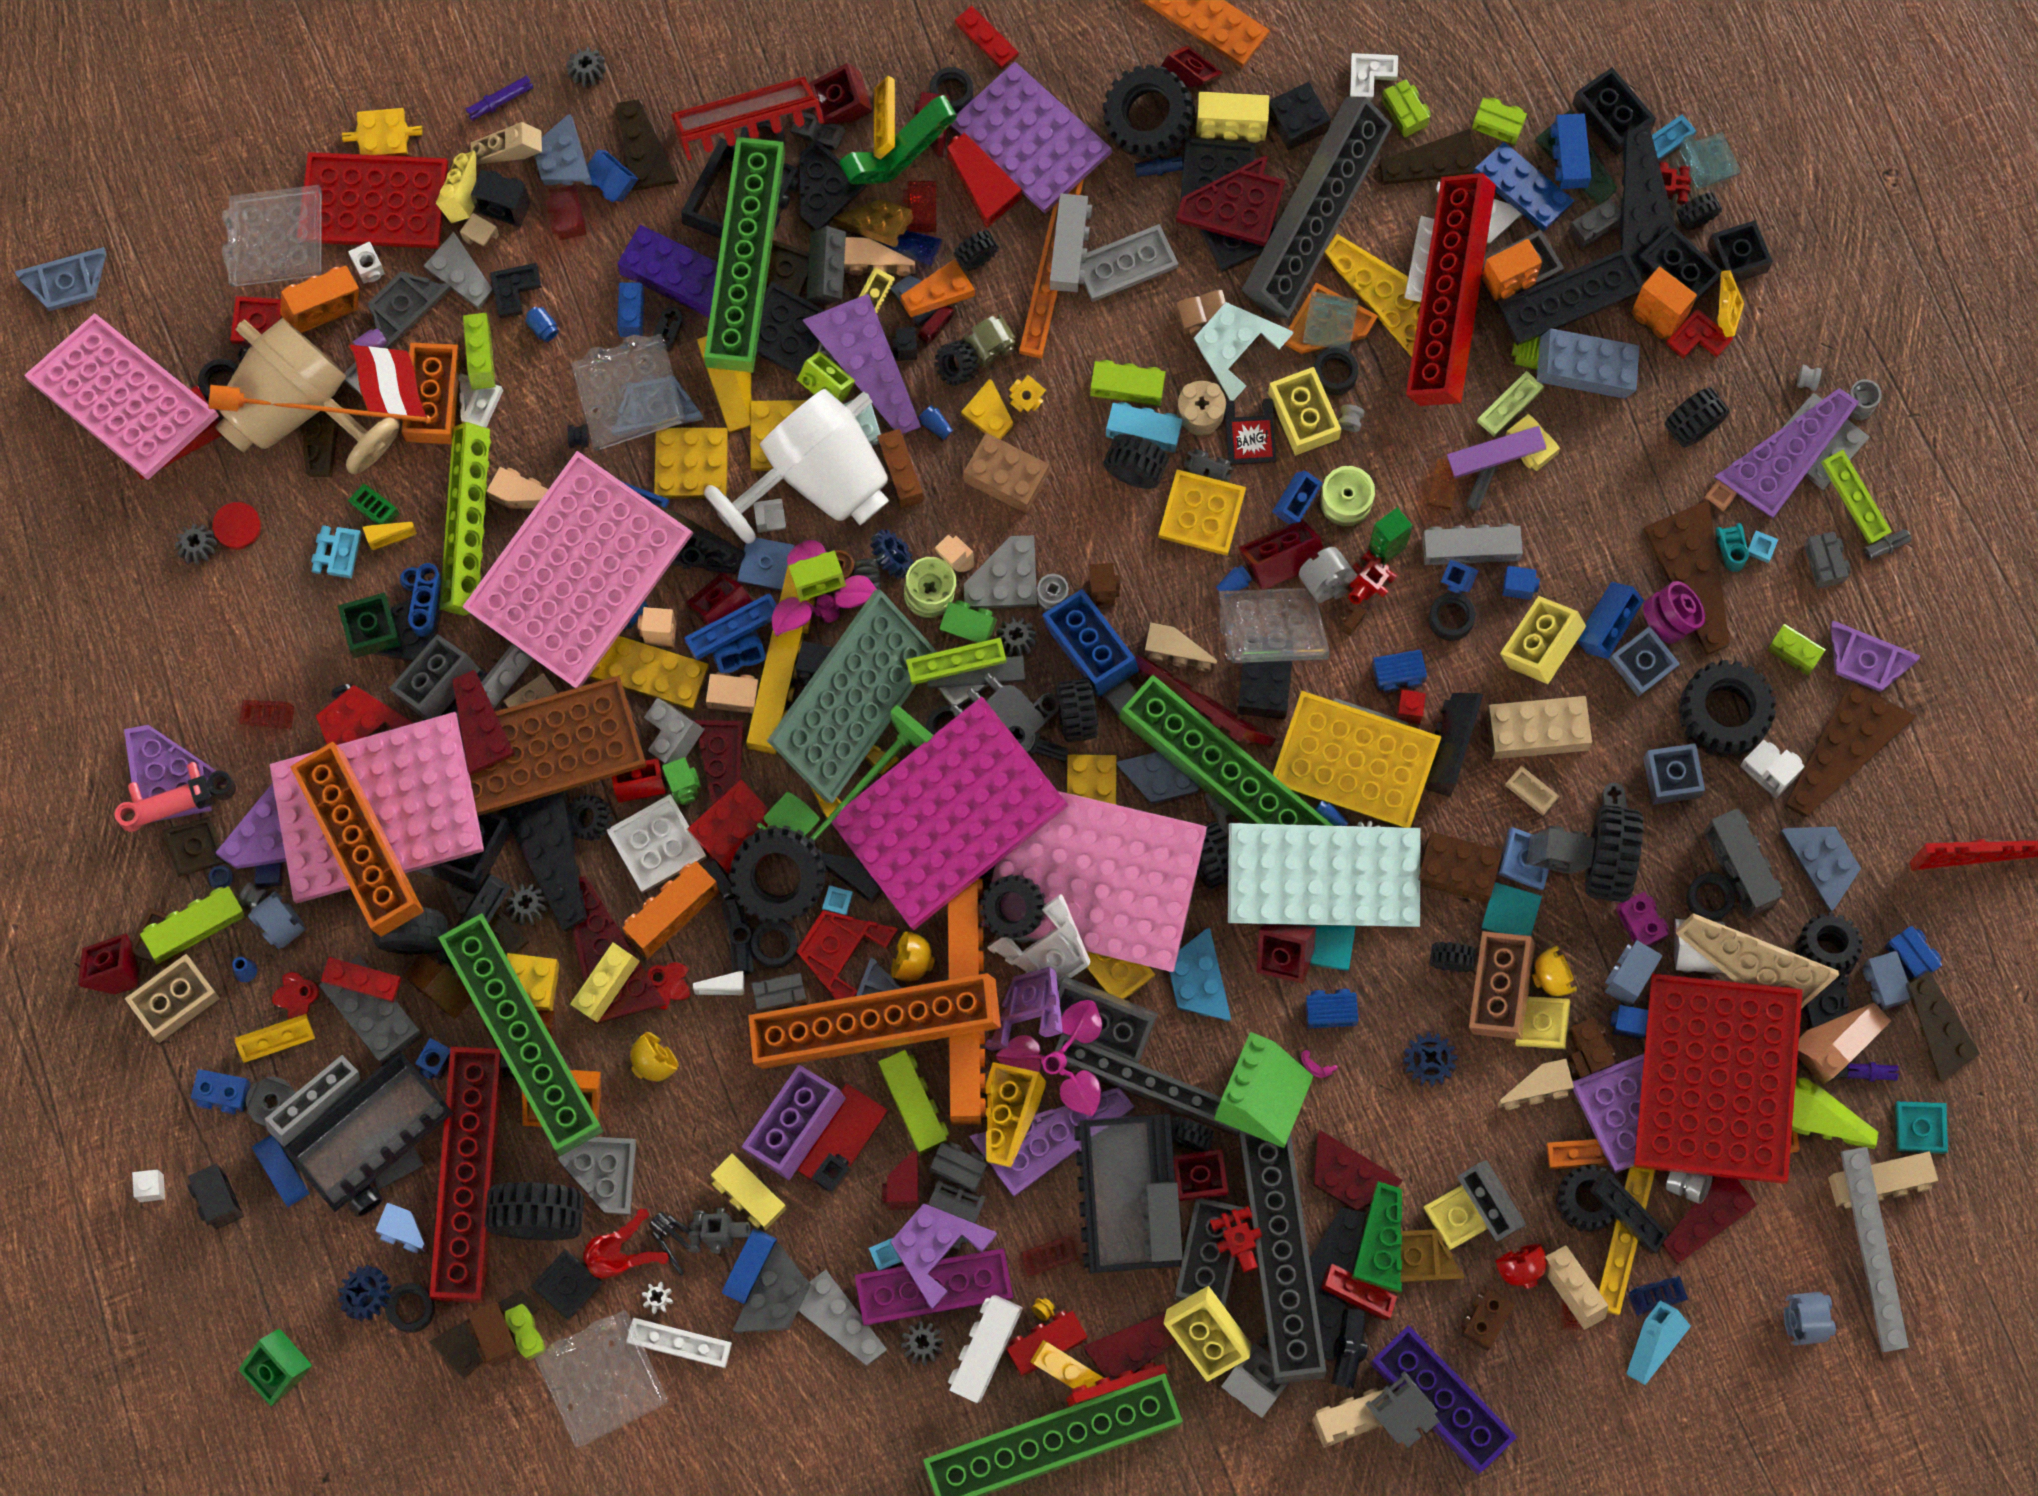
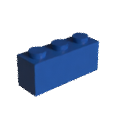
[1550,114,1591,189]
[1576,582,1644,659]

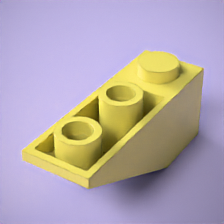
[436,151,477,223]

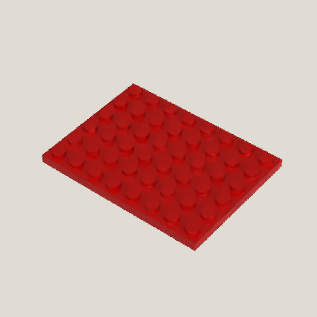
[1634,974,1803,1184]

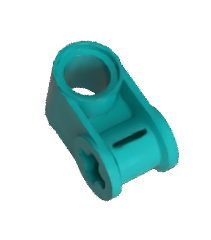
[1715,523,1749,572]

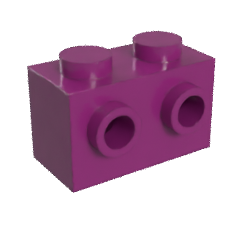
[1615,891,1669,947]

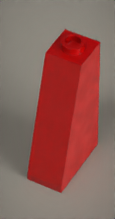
[947,132,1022,228]

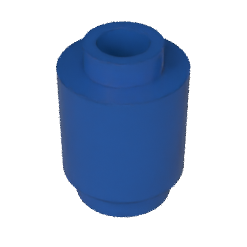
[525,307,559,342]

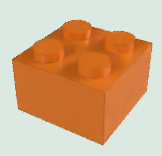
[1481,239,1542,301]

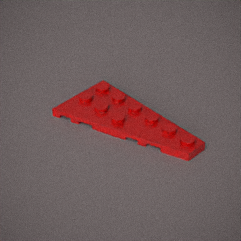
[1910,839,2038,871]

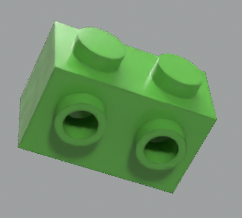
[939,600,997,643]
[662,757,701,805]

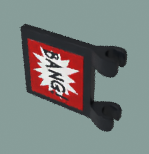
[1225,398,1277,465]

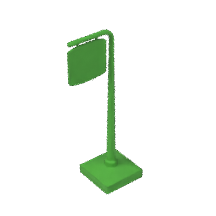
[757,705,934,841]

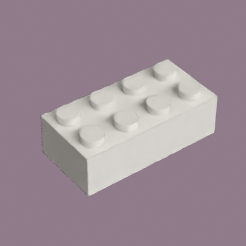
[948,1295,1023,1403]

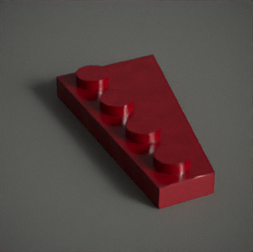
[452,669,515,776]
[695,720,744,805]
[1083,1313,1177,1381]

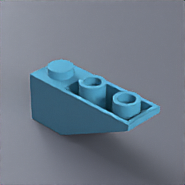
[1626,1301,1691,1385]

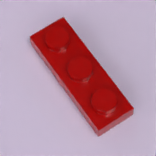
[955,6,1019,70]
[321,957,401,1002]
[1321,1264,1397,1321]

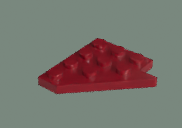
[1176,156,1286,246]

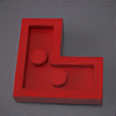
[1665,309,1734,359]

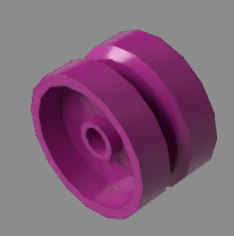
[1643,581,1705,644]

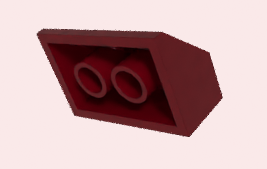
[1238,519,1324,590]

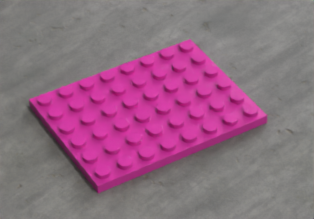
[832,696,1069,930]

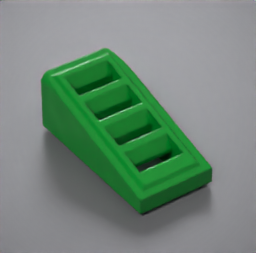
[348,483,400,525]

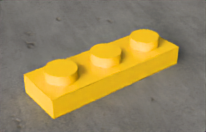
[235,1014,315,1063]
[1030,1340,1104,1389]

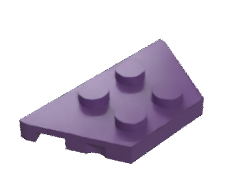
[1830,621,1920,692]

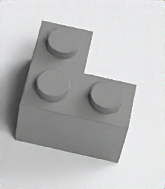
[644,697,704,764]

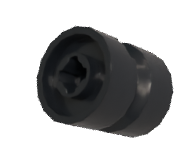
[348,1182,384,1217]

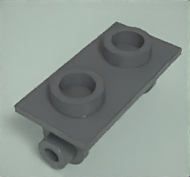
[1183,448,1235,483]

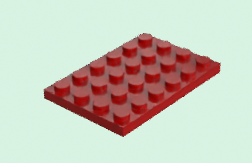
[298,152,449,249]

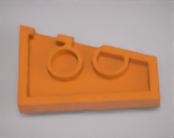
[901,259,975,317]

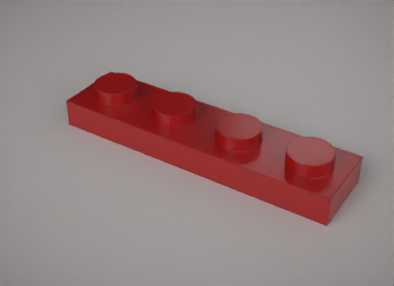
[1066,1362,1168,1407]

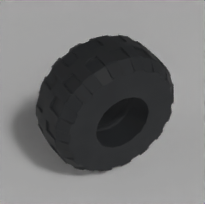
[372,907,448,955]

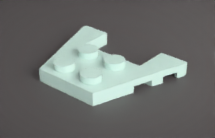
[1193,302,1293,401]

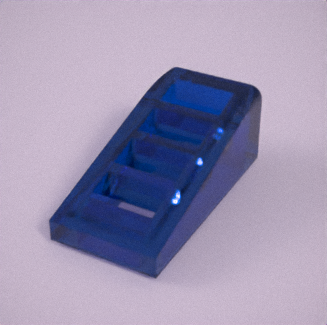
[1629,1276,1689,1316]

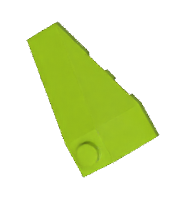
[1792,1076,1879,1149]

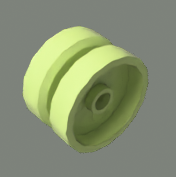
[1320,466,1375,526]

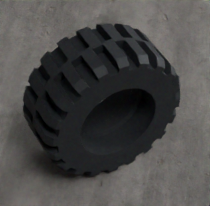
[1102,64,1195,159]
[1678,660,1776,757]
[1585,805,1643,903]
[729,825,826,924]
[485,1182,584,1241]

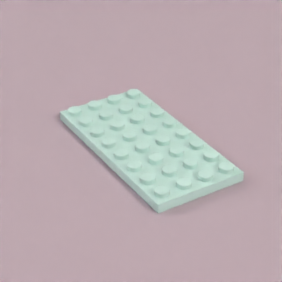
[1228,823,1420,927]

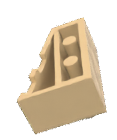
[1312,1387,1388,1449]

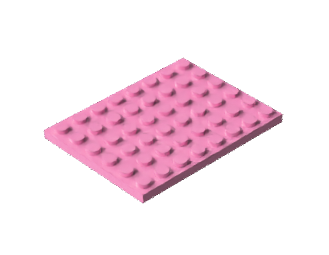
[462,451,693,688]
[270,712,484,903]
[982,791,1208,972]

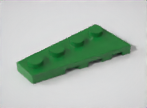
[1351,1181,1402,1293]

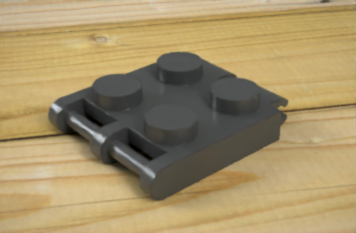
[928,1178,986,1250]
[1365,1371,1440,1448]

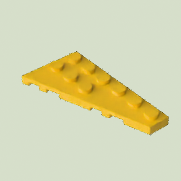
[1324,234,1421,357]

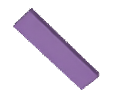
[1447,426,1546,479]

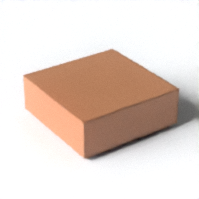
[1703,480,1737,514]

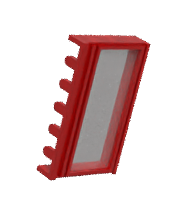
[671,76,824,161]

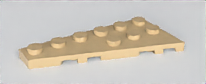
[1676,913,1839,1009]

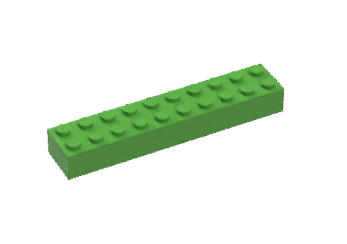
[704,137,785,373]
[1118,675,1333,826]
[438,913,604,1157]
[923,1373,1183,1496]

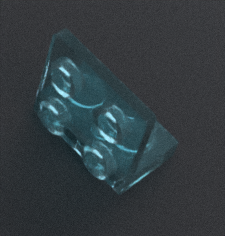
[1679,132,1741,189]
[1303,292,1358,350]

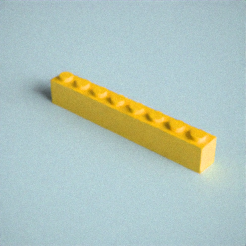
[746,566,816,755]

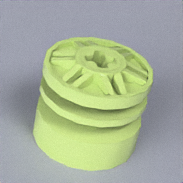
[904,557,956,618]

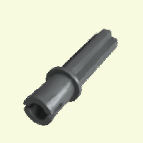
[1466,465,1499,511]

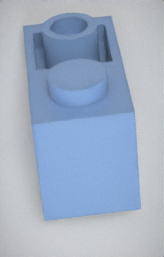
[375,1203,428,1253]

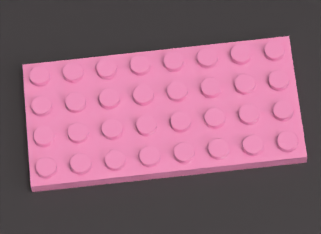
[24,313,219,480]

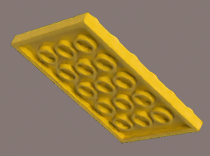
[1273,691,1441,828]

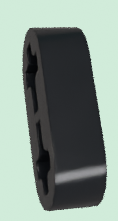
[652,307,683,352]
[702,858,737,902]

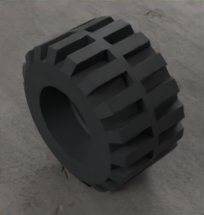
[1664,387,1730,448]
[1103,434,1169,489]
[1056,678,1098,743]
[1197,821,1229,889]
[980,875,1046,939]
[1795,913,1863,981]
[1556,1165,1615,1232]

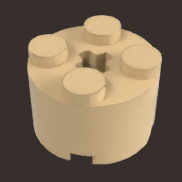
[1177,381,1226,435]

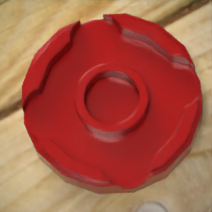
[212,502,262,550]

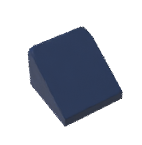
[255,862,282,888]

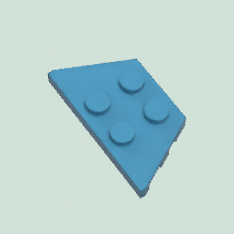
[1169,928,1231,1022]

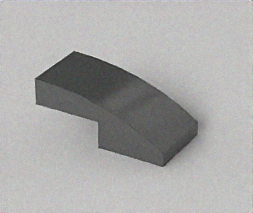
[790,112,845,150]

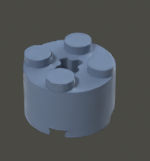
[248,891,307,949]
[1784,1292,1836,1346]

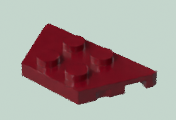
[1313,1130,1403,1211]

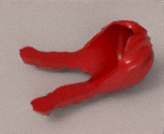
[583,1208,669,1279]

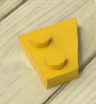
[1717,270,1744,337]
[961,379,1013,440]

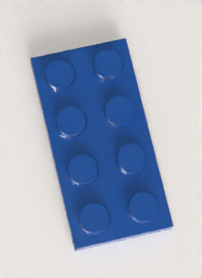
[1473,142,1575,232]

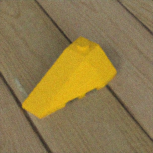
[697,336,752,433]
[985,1062,1047,1168]

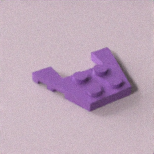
[985,967,1062,1052]
[891,1204,997,1310]

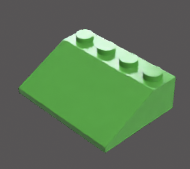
[1214,1032,1314,1148]

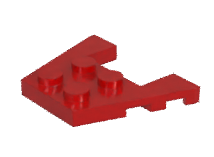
[315,685,414,745]
[796,910,898,1000]

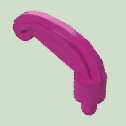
[1301,1050,1338,1078]

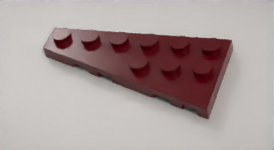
[1135,655,1276,747]
[572,876,666,1025]

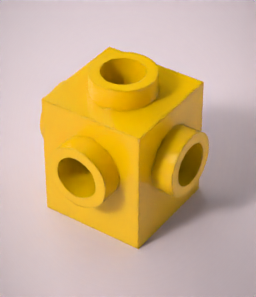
[1009,374,1046,412]

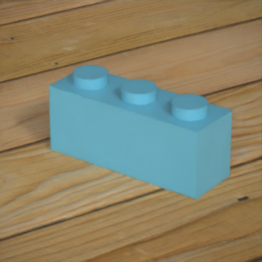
[1106,402,1183,453]

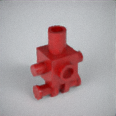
[1659,162,1691,205]
[1348,549,1398,605]
[1210,1206,1263,1273]

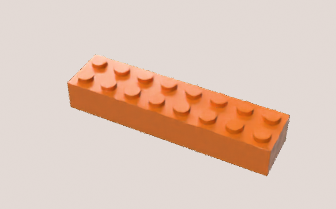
[290,742,424,937]

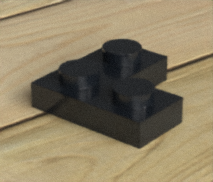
[490,263,542,319]

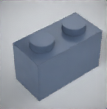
[1863,951,1910,1010]

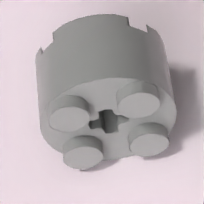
[1299,547,1357,603]

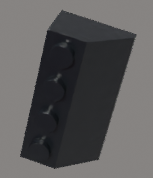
[1424,693,1483,797]

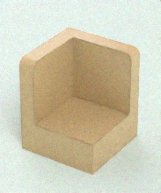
[460,213,499,246]

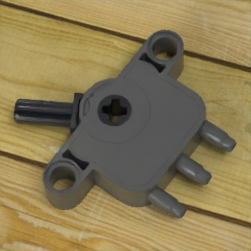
[950,673,1068,762]

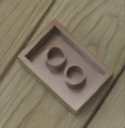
[963,433,1050,514]

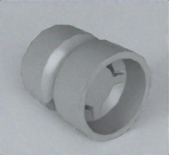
[1848,379,1881,420]
[1037,574,1069,612]
[1666,1171,1712,1204]

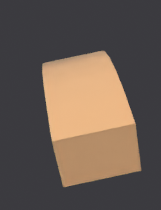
[935,535,974,572]

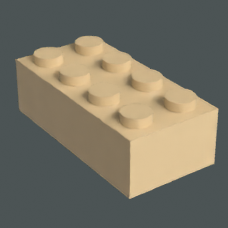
[1486,696,1592,759]

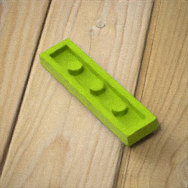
[1820,449,1892,545]
[906,637,1007,685]

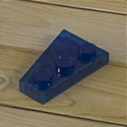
[870,230,942,266]

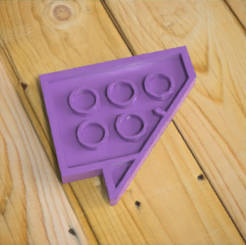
[124,725,227,822]
[216,783,286,869]

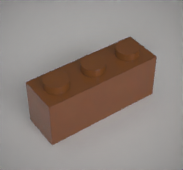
[877,428,923,509]

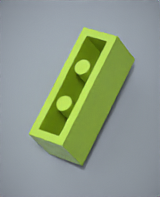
[463,312,496,390]
[1090,360,1166,406]

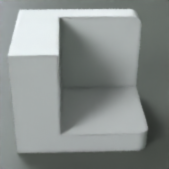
[754,499,786,533]

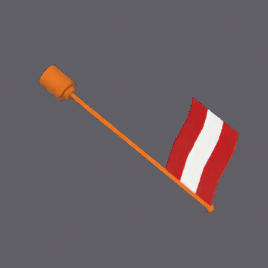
[208,344,431,425]

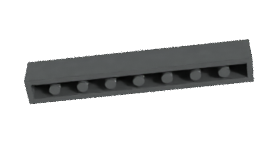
[1054,1033,1240,1136]

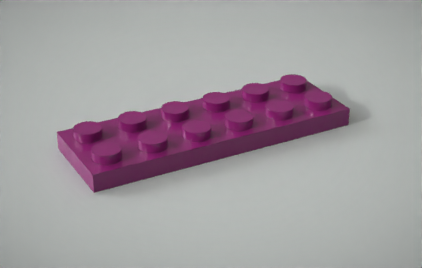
[855,1248,1013,1326]

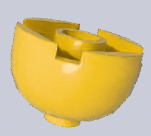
[891,931,935,982]
[1532,945,1577,997]
[630,1032,679,1082]

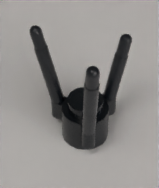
[649,1212,693,1275]

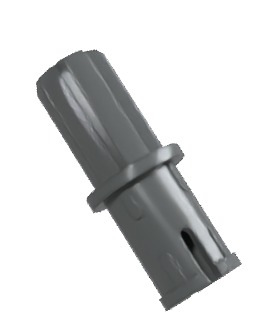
[1863,529,1912,561]

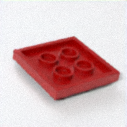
[686,779,770,876]

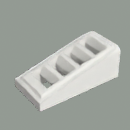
[693,971,745,995]

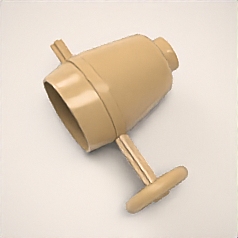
[215,318,400,474]

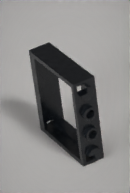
[681,138,800,239]

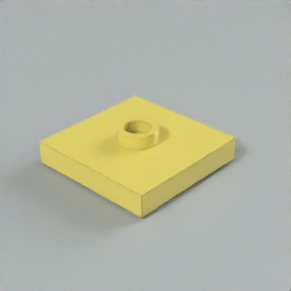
[1515,996,1570,1049]
[1423,1185,1488,1251]

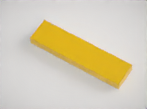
[874,76,895,160]

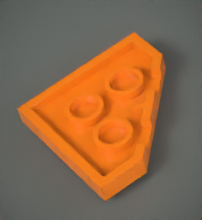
[1284,282,1378,354]

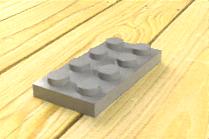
[1081,224,1179,302]

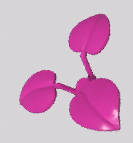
[772,540,877,637]
[996,1000,1102,1116]

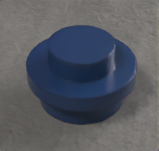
[208,865,233,889]

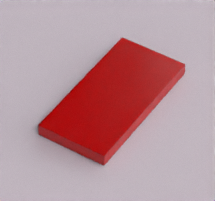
[796,1083,888,1183]

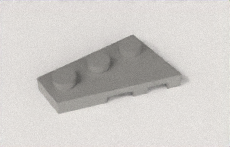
[424,232,494,310]

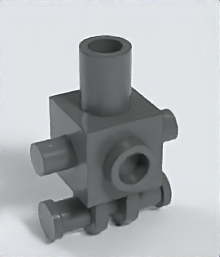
[688,1208,750,1254]

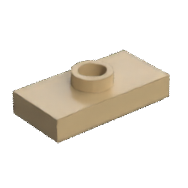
[504,673,557,708]
[1505,766,1559,816]

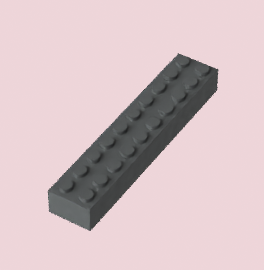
[1242,97,1392,318]
[1239,1131,1326,1384]

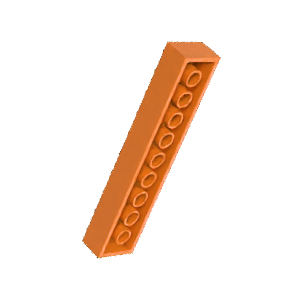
[948,878,986,1126]
[748,973,1001,1069]

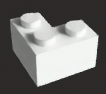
[1740,740,1805,799]

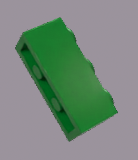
[1368,507,1413,565]

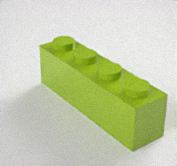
[140,886,245,965]
[878,1050,949,1156]

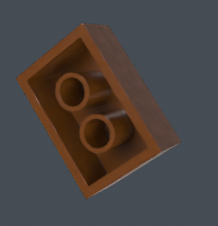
[1418,832,1503,903]

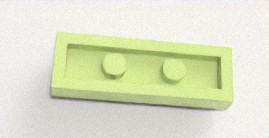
[1477,371,1544,437]

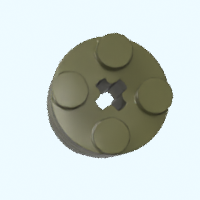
[961,314,1017,368]

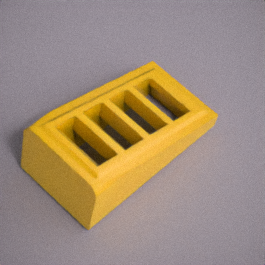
[363,522,417,550]

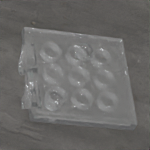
[222,185,322,287]
[571,334,686,451]
[1218,588,1330,663]
[535,1310,669,1449]

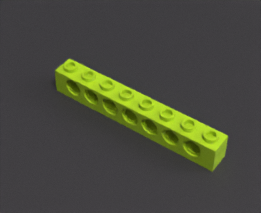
[439,422,491,616]

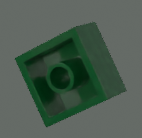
[338,592,401,658]

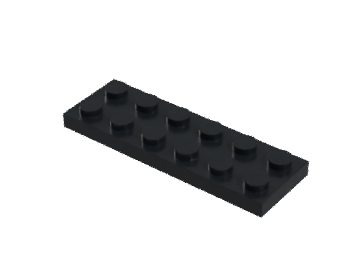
[1496,249,1644,346]

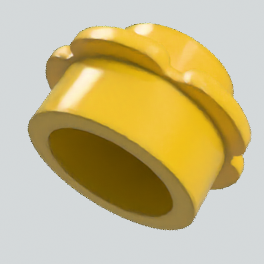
[1031,1298,1055,1322]

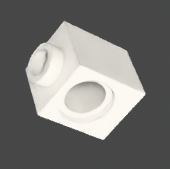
[348,241,385,284]

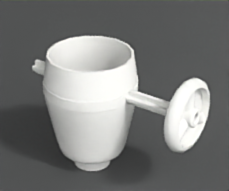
[704,389,889,544]

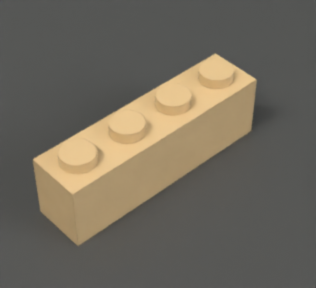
[1828,1151,1938,1209]

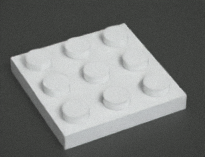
[606,794,707,894]

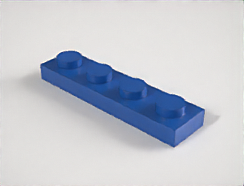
[684,593,777,660]

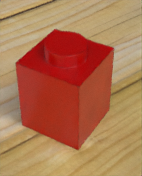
[1396,690,1426,724]

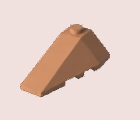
[1798,1003,1891,1085]

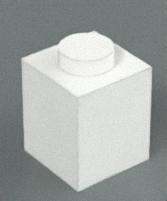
[132,1170,165,1202]

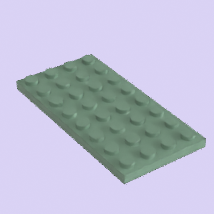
[767,590,937,803]

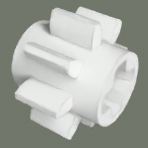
[642,1282,673,1314]

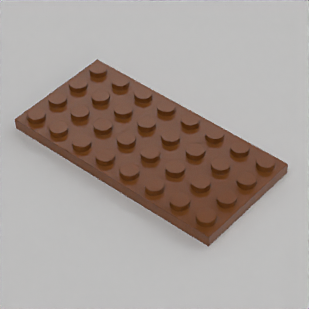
[459,675,647,816]

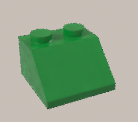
[238,1328,312,1407]

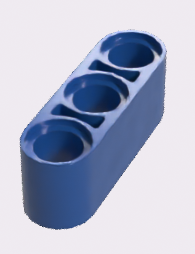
[408,563,441,637]
[252,1135,310,1207]
[722,1228,777,1305]

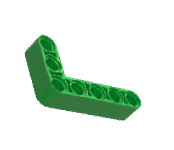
[839,95,957,184]

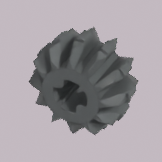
[566,46,606,88]
[175,523,217,565]
[854,558,881,590]
[996,616,1037,657]
[506,884,548,926]
[901,1321,944,1366]

